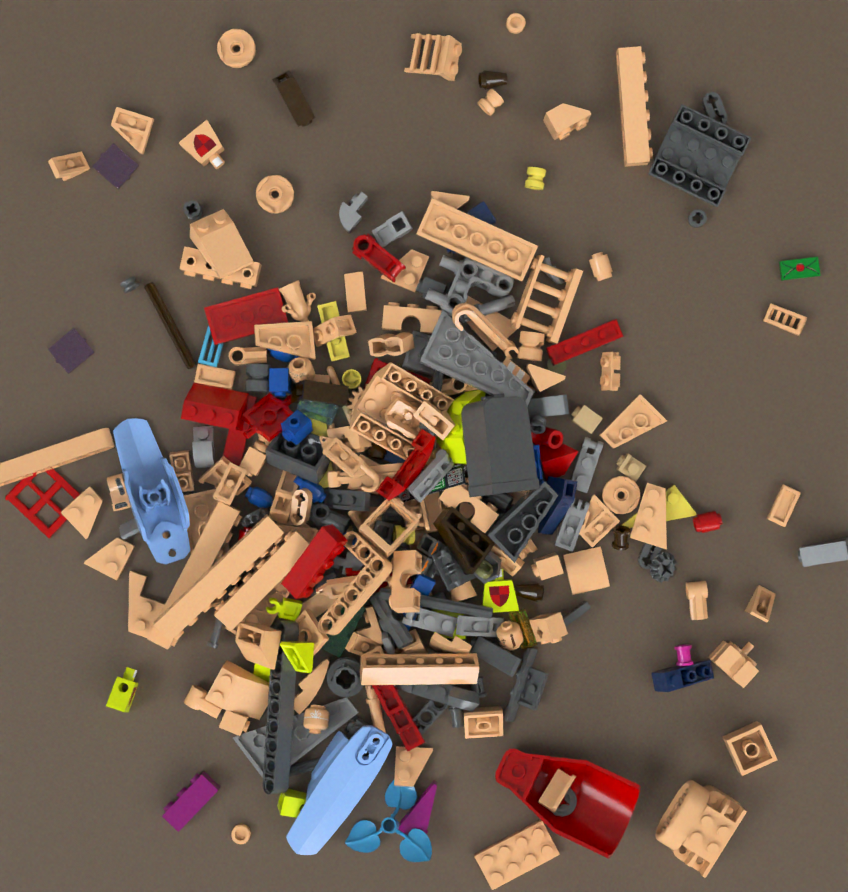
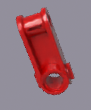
[352,234,406,282]

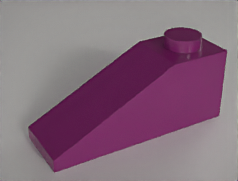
[399,780,437,836]

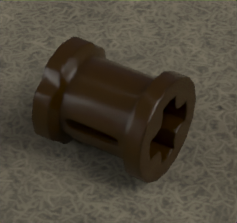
[612,525,630,551]

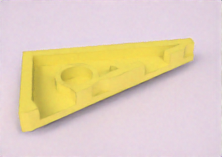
[621,485,696,528]

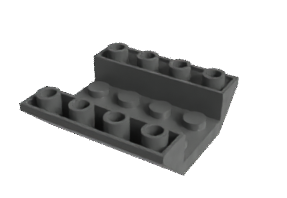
[648,104,751,207]

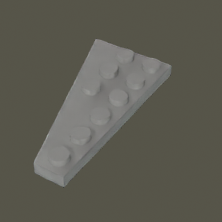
[419,310,534,406]
[233,697,359,778]

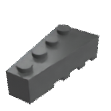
[486,479,558,563]

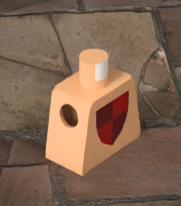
[179,120,225,169]

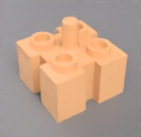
[708,640,759,688]

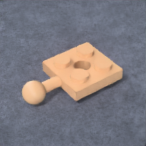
[295,609,329,656]

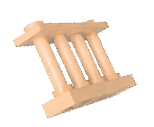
[510,255,583,344]

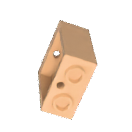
[359,496,420,558]

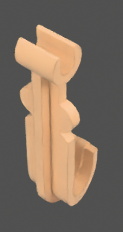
[452,303,519,359]
[327,463,403,488]

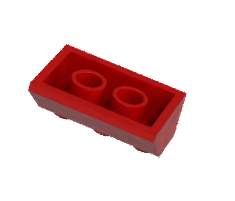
[181,382,249,431]

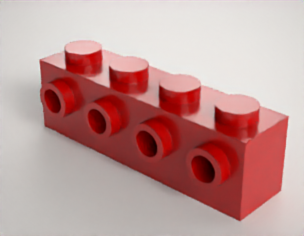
[281,524,348,599]

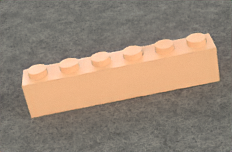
[616,46,653,167]
[214,529,310,631]
[359,653,479,685]

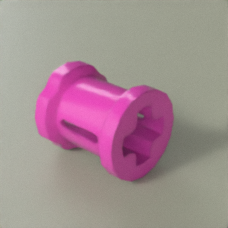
[674,644,693,666]

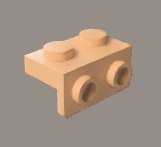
[384,396,421,439]

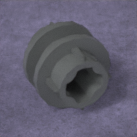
[327,657,363,697]

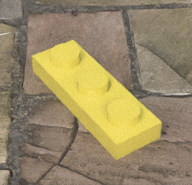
[317,301,350,362]

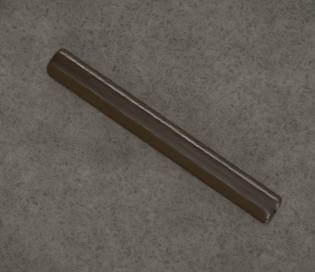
[144,282,197,369]

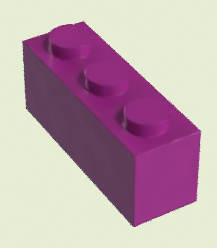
[162,771,221,832]

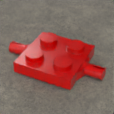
[242,393,294,442]

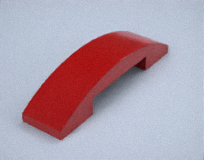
[376,429,436,501]

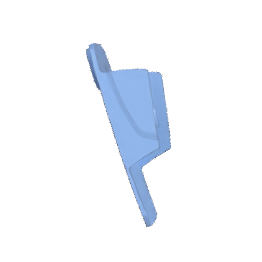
[113,418,190,565]
[286,725,393,855]

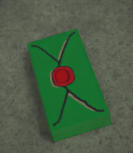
[779,257,820,281]

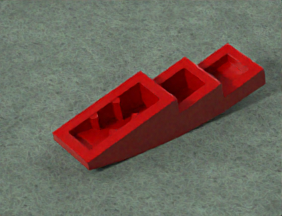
[372,685,425,751]

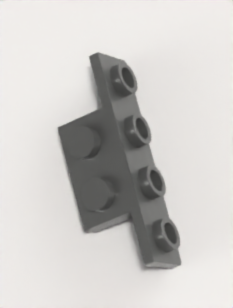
[504,647,549,722]

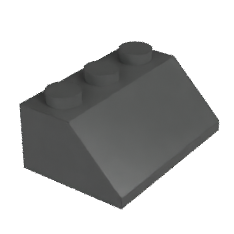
[265,432,330,484]

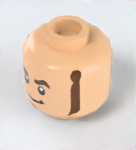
[496,621,524,651]

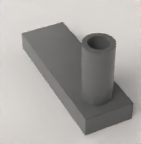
[323,489,383,511]

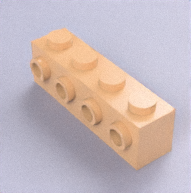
[180,246,262,289]

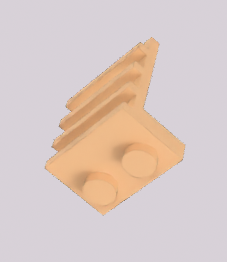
[404,33,462,81]

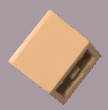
[543,103,591,140]
[235,622,282,669]

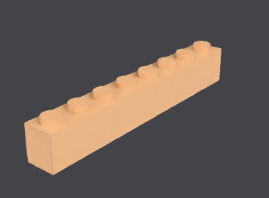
[147,501,242,650]
[154,514,284,641]

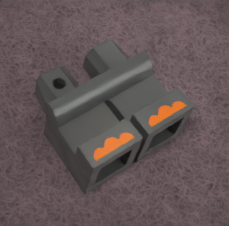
[416,533,448,578]

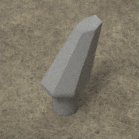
[543,257,564,284]

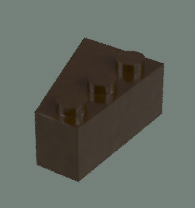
[433,506,496,575]

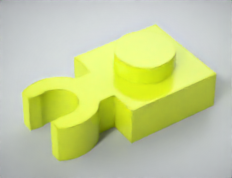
[266,597,303,621]

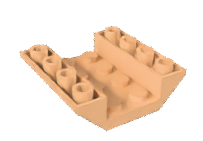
[349,362,454,460]

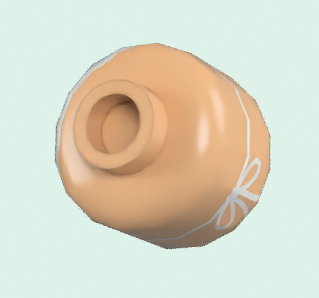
[303,705,330,734]

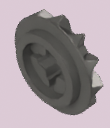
[240,507,269,526]
[650,552,677,583]
[548,788,577,817]

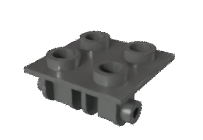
[431,548,476,591]

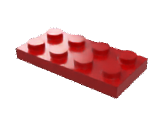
[204,287,288,345]

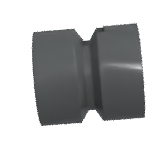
[245,364,271,392]

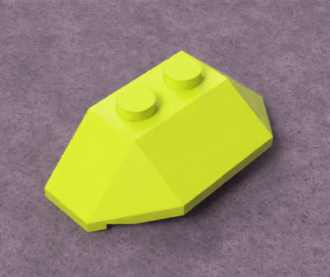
[437,390,486,464]

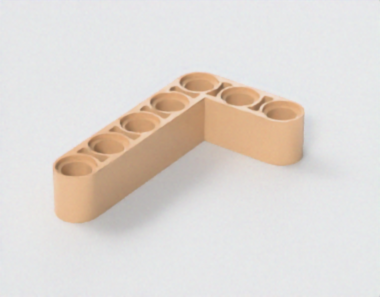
[318,531,392,635]

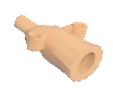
[279,280,316,322]

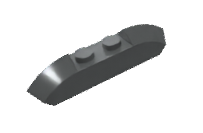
[395,684,479,712]

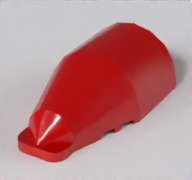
[495,749,641,859]

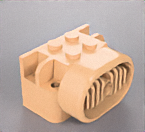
[655,780,747,878]

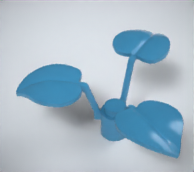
[345,780,432,862]

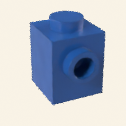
[269,368,292,397]
[281,409,313,445]

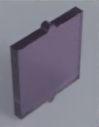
[93,143,139,189]
[48,328,94,374]

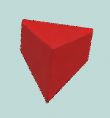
[535,443,579,481]

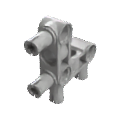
[425,255,514,316]

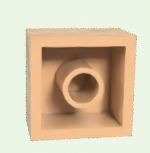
[722,721,777,776]

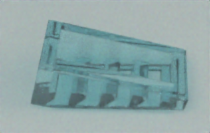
[296,401,339,425]

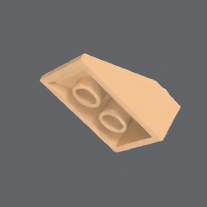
[190,209,253,279]
[205,660,269,720]

